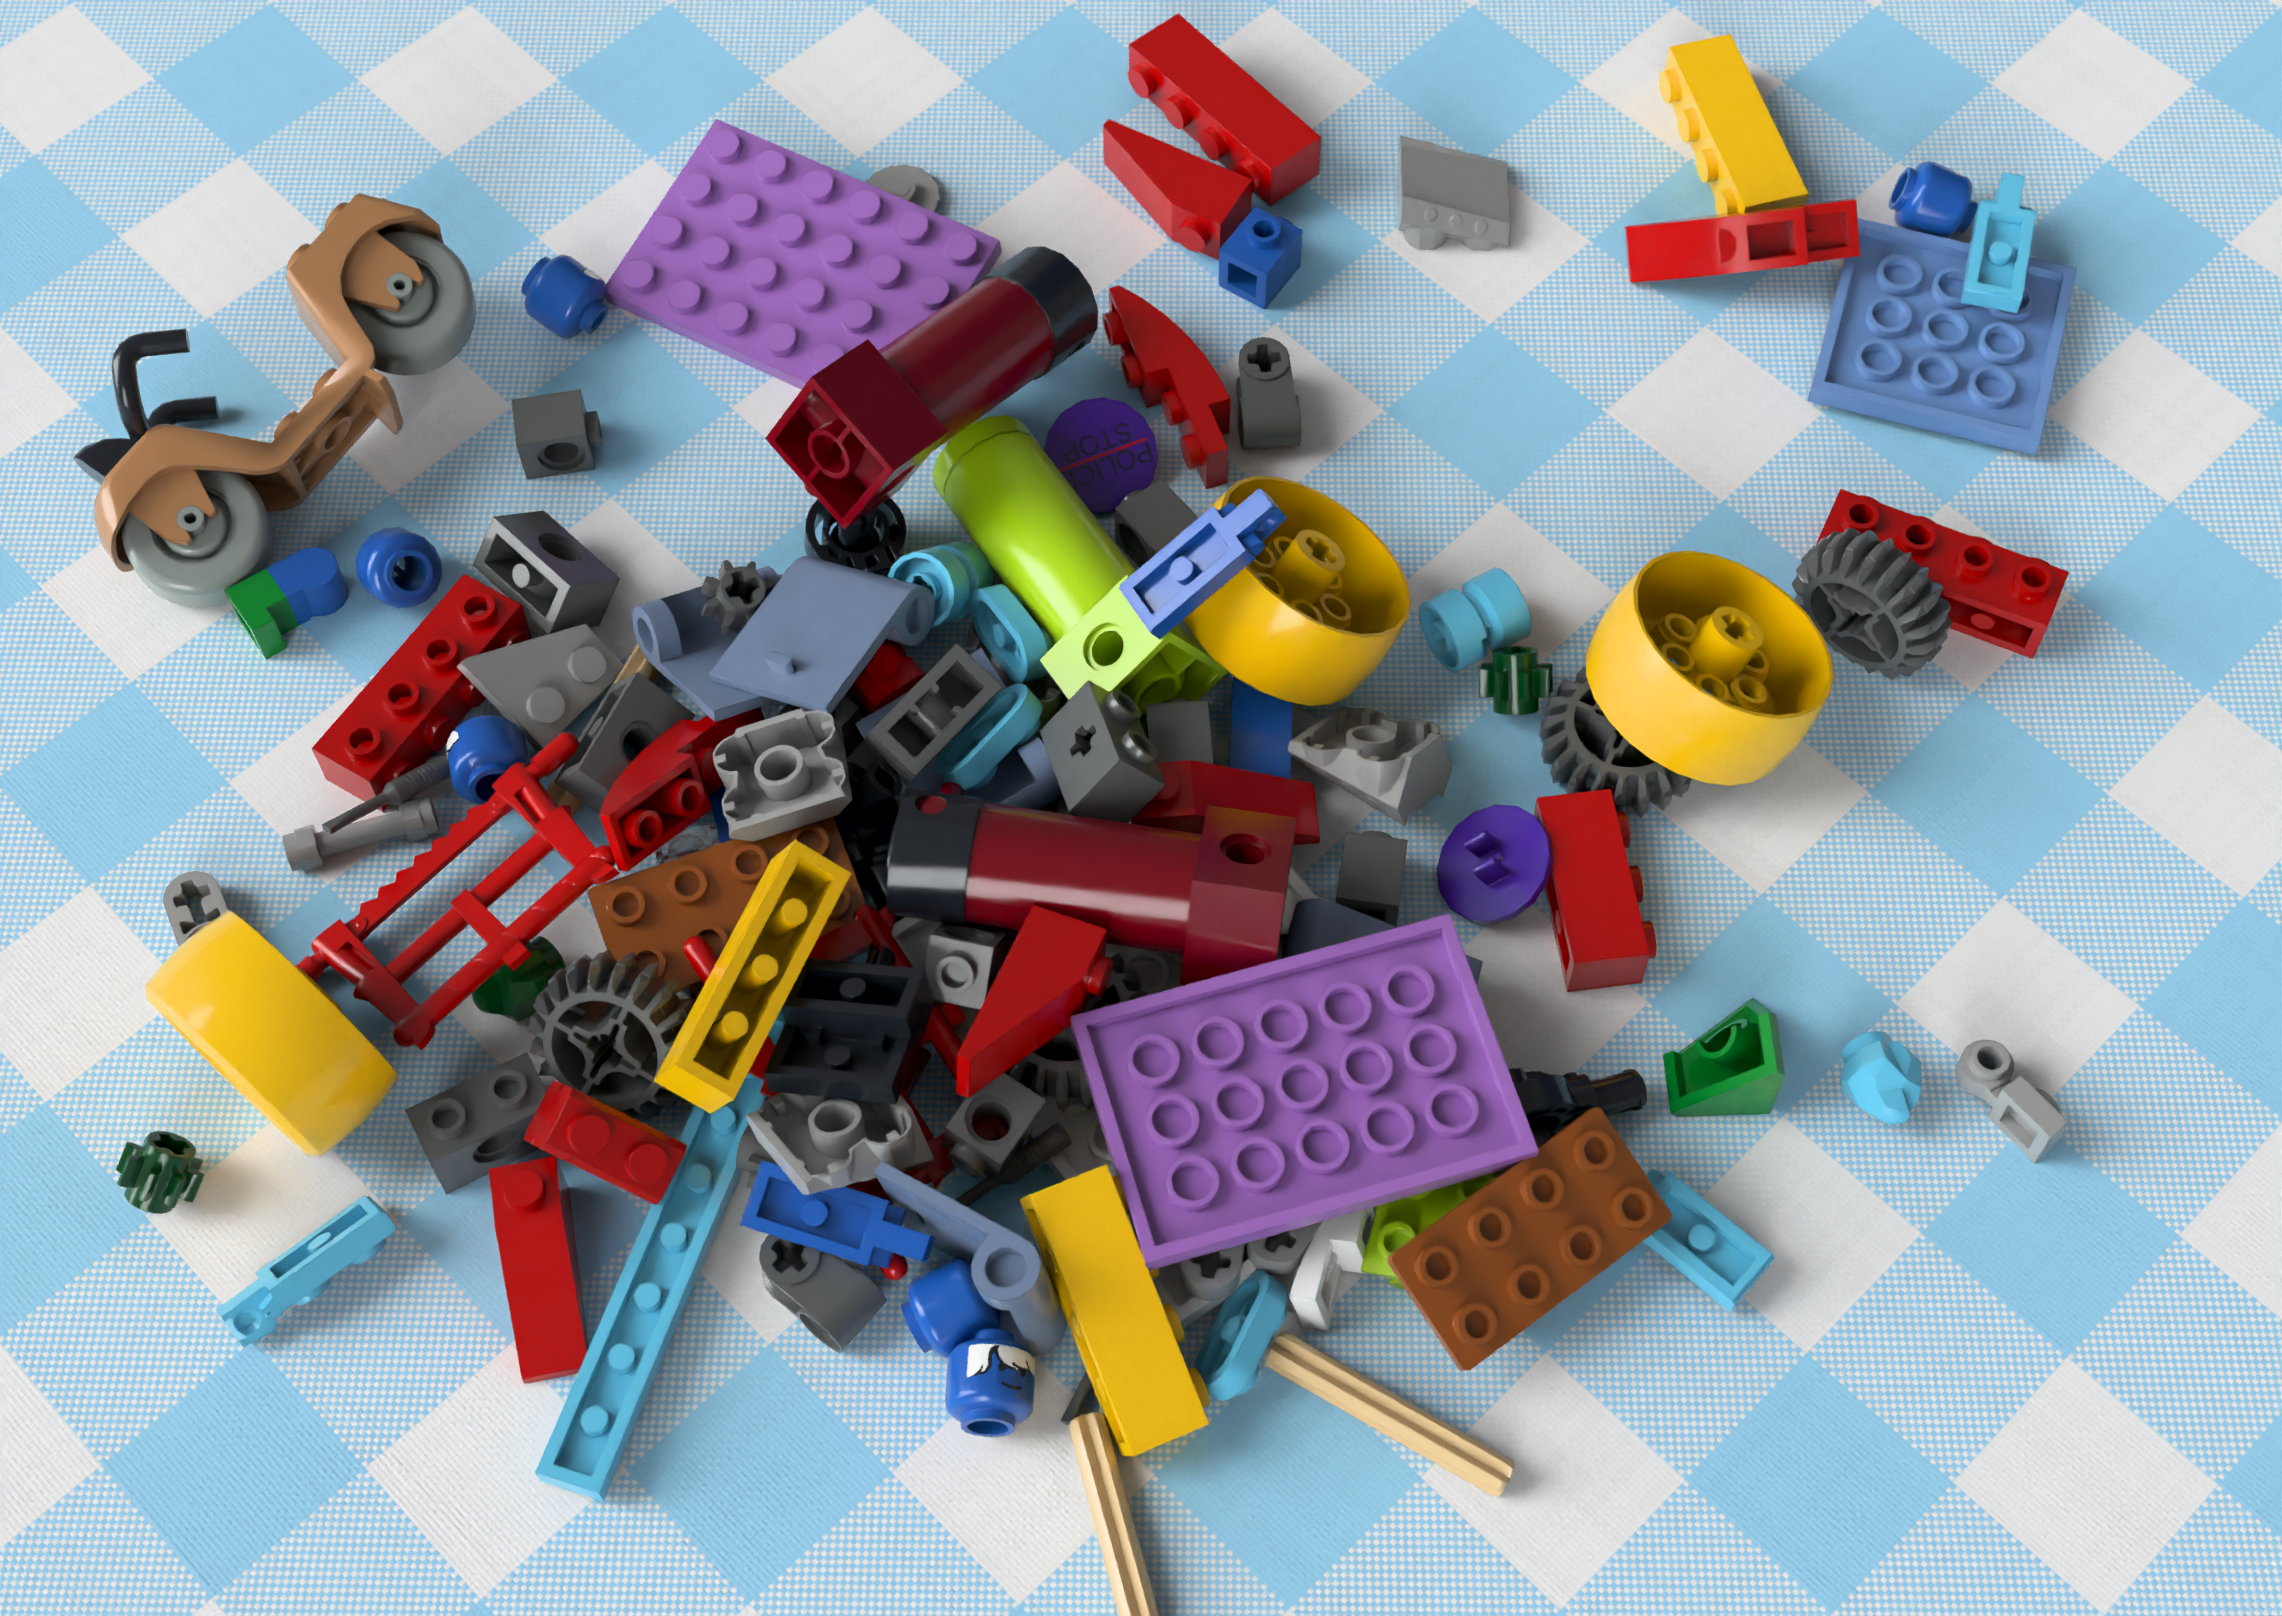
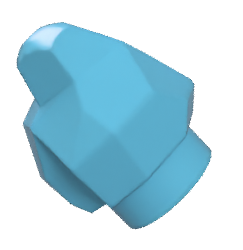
[1841,1031,1922,1125]

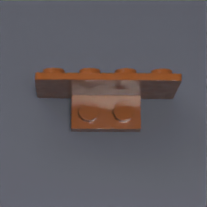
[588,817,866,1001]
[1387,1107,1672,1371]

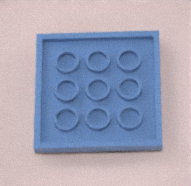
[1808,218,2077,455]

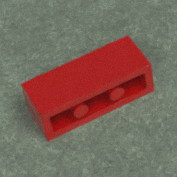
[1534,789,1657,992]

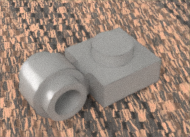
[1956,1040,2069,1164]

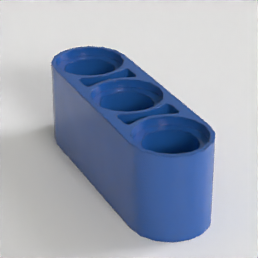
[1229,676,1293,779]

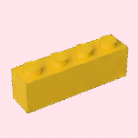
[1659,34,1809,214]
[653,839,852,1114]
[1019,1164,1210,1457]

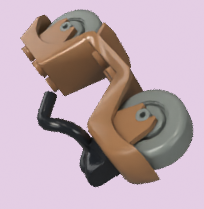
[73,193,476,608]

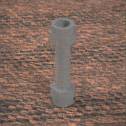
[283,796,440,871]

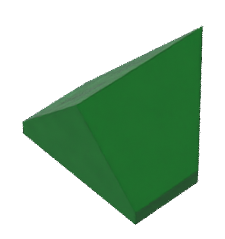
[1663,998,1785,1117]

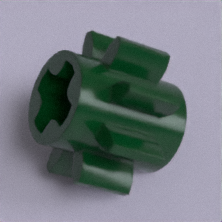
[1478,646,1553,715]
[116,1131,204,1214]

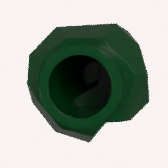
[471,936,566,1022]

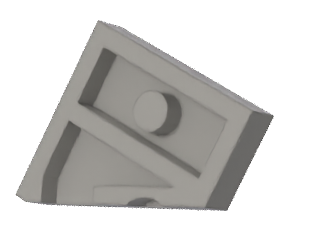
[456,624,624,752]

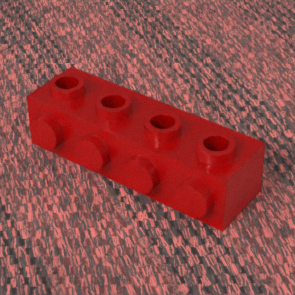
[1128,13,1321,207]
[1816,489,2069,659]
[311,574,532,812]

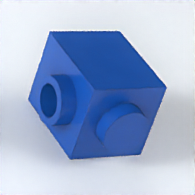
[1218,206,1303,309]

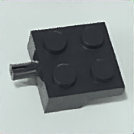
[764,946,934,1104]

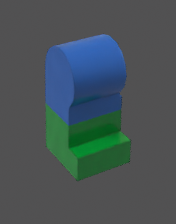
[224,547,349,660]

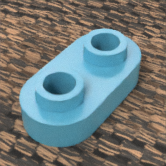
[971,584,1053,683]
[935,683,1043,791]
[1193,1269,1288,1401]

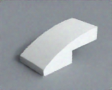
[1289,1206,1377,1331]

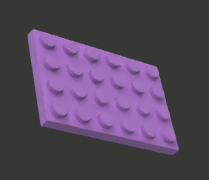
[605,119,1002,389]
[1070,913,1539,1270]

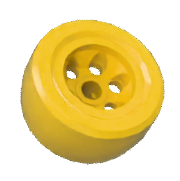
[1183,476,1411,706]
[1585,551,1834,786]
[145,910,399,1157]

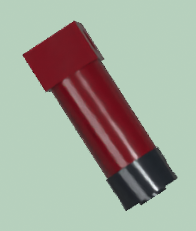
[765,246,1098,529]
[887,782,1297,985]

